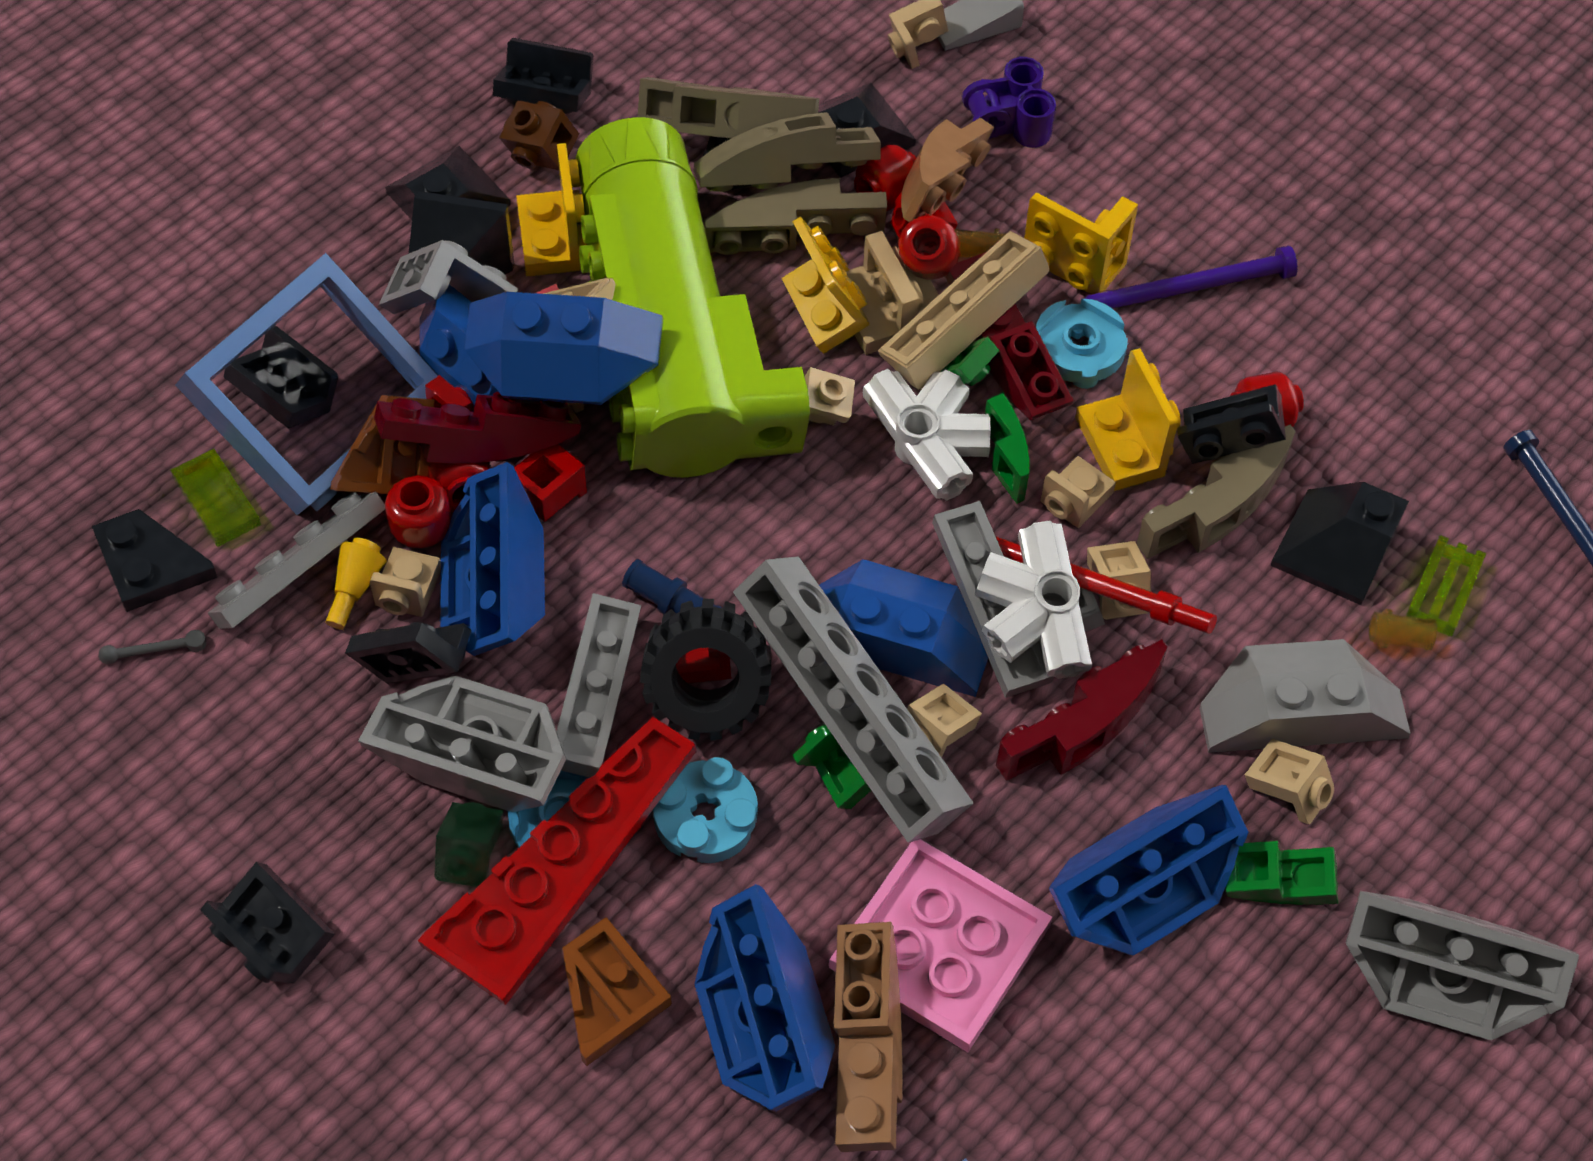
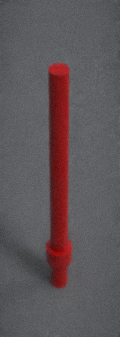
[995,536,1217,634]

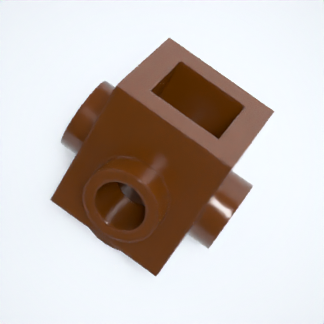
[499,100,580,170]

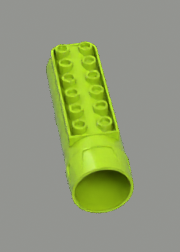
[576,117,810,477]

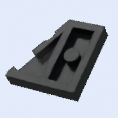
[92,509,218,612]

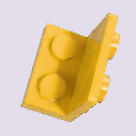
[516,143,587,276]
[1024,193,1138,295]
[781,216,870,354]
[1075,348,1181,491]

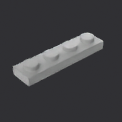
[208,492,385,629]
[932,501,1054,698]
[557,593,641,777]

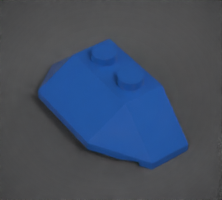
[420,284,540,412]
[464,292,663,405]
[440,462,545,656]
[819,559,989,697]
[1049,785,1249,956]
[695,884,836,1111]

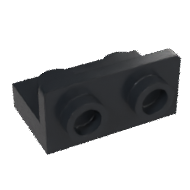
[345,622,472,684]

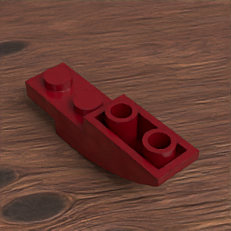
[945,252,1074,420]
[374,392,581,464]
[996,639,1168,781]

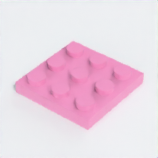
[829,839,1053,1053]

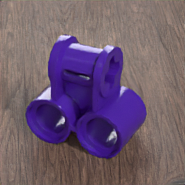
[961,57,1056,148]

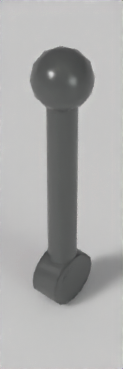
[98,630,206,665]

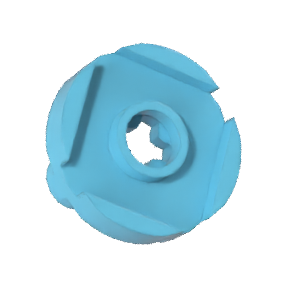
[1036,299,1128,389]
[653,757,758,863]

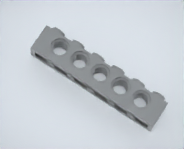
[733,556,974,843]

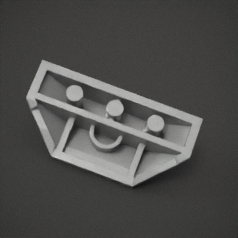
[1199,639,1411,753]
[358,676,566,812]
[1346,891,1579,1040]

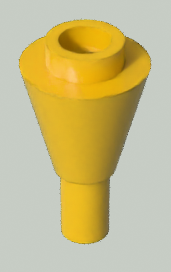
[325,538,387,630]

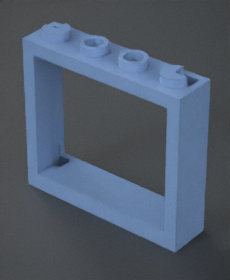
[175,253,438,515]

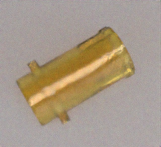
[955,228,1007,258]
[1369,609,1437,651]

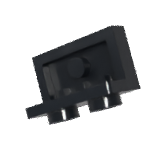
[492,38,594,114]
[223,326,339,429]
[1177,384,1286,464]
[200,862,335,984]

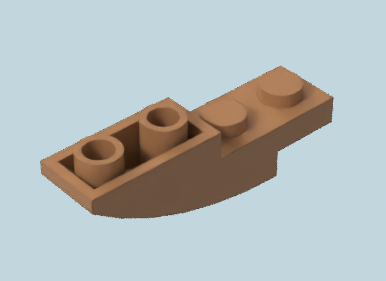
[901,118,994,222]
[834,921,902,1152]

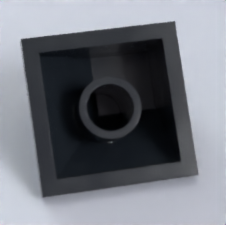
[818,83,916,178]
[385,146,511,220]
[408,191,515,275]
[1270,482,1409,605]

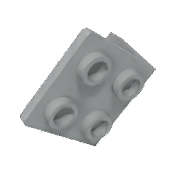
[379,240,518,314]

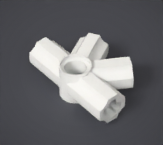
[863,368,991,501]
[975,521,1092,679]

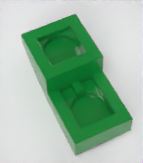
[985,393,1030,504]
[1226,841,1339,905]

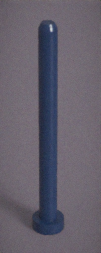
[1503,430,1593,567]

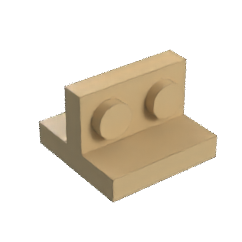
[846,231,939,355]

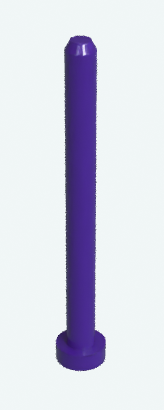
[1084,245,1298,309]

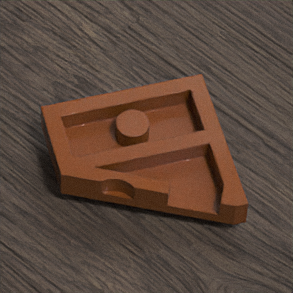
[331,395,435,494]
[562,917,672,1067]

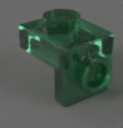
[434,802,504,887]

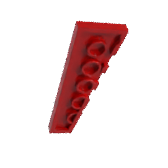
[418,717,697,1006]

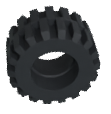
[640,599,772,741]

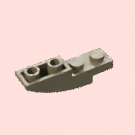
[638,77,819,138]
[694,112,881,192]
[705,178,887,255]
[1137,425,1296,559]

